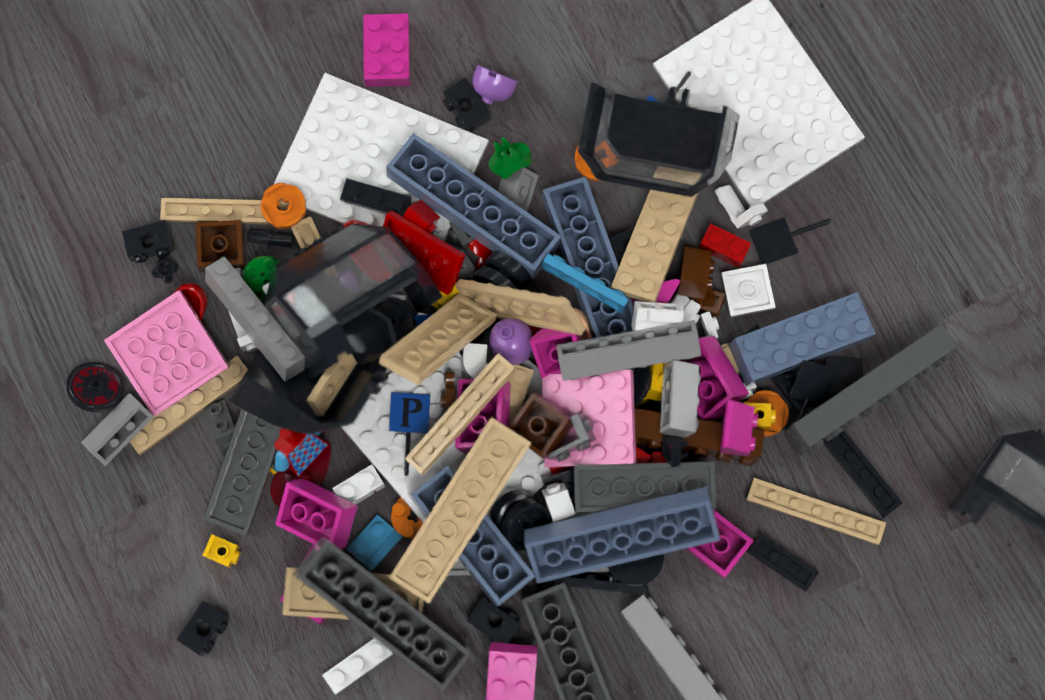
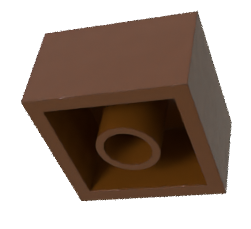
[196,220,246,273]
[508,393,573,460]

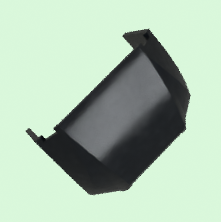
[228,273,397,434]

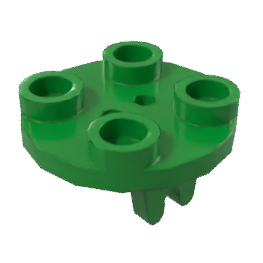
[488,137,532,179]
[241,256,280,300]

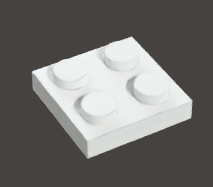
[721,264,776,318]

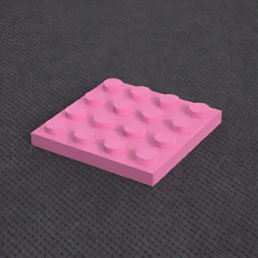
[104,290,230,416]
[542,370,636,468]

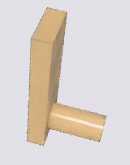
[307,352,357,416]

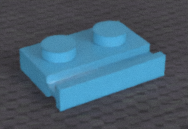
[347,514,403,571]

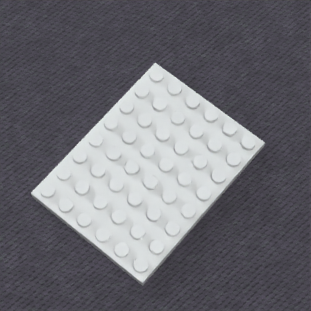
[653,0,865,207]
[274,73,489,242]
[341,352,551,561]

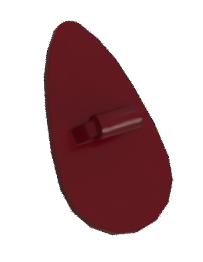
[270,440,331,508]

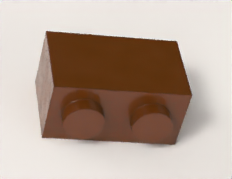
[678,247,715,299]

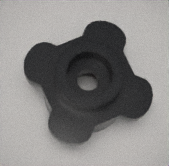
[152,258,178,284]

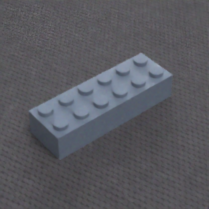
[728,292,876,387]
[409,465,535,607]

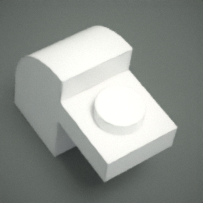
[463,343,489,379]

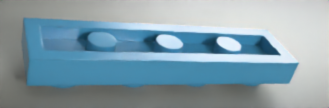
[542,254,628,314]

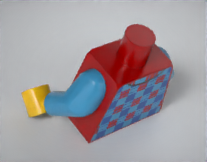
[271,428,328,477]

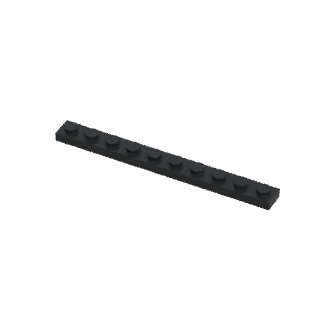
[743,324,902,518]

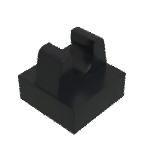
[662,435,688,468]

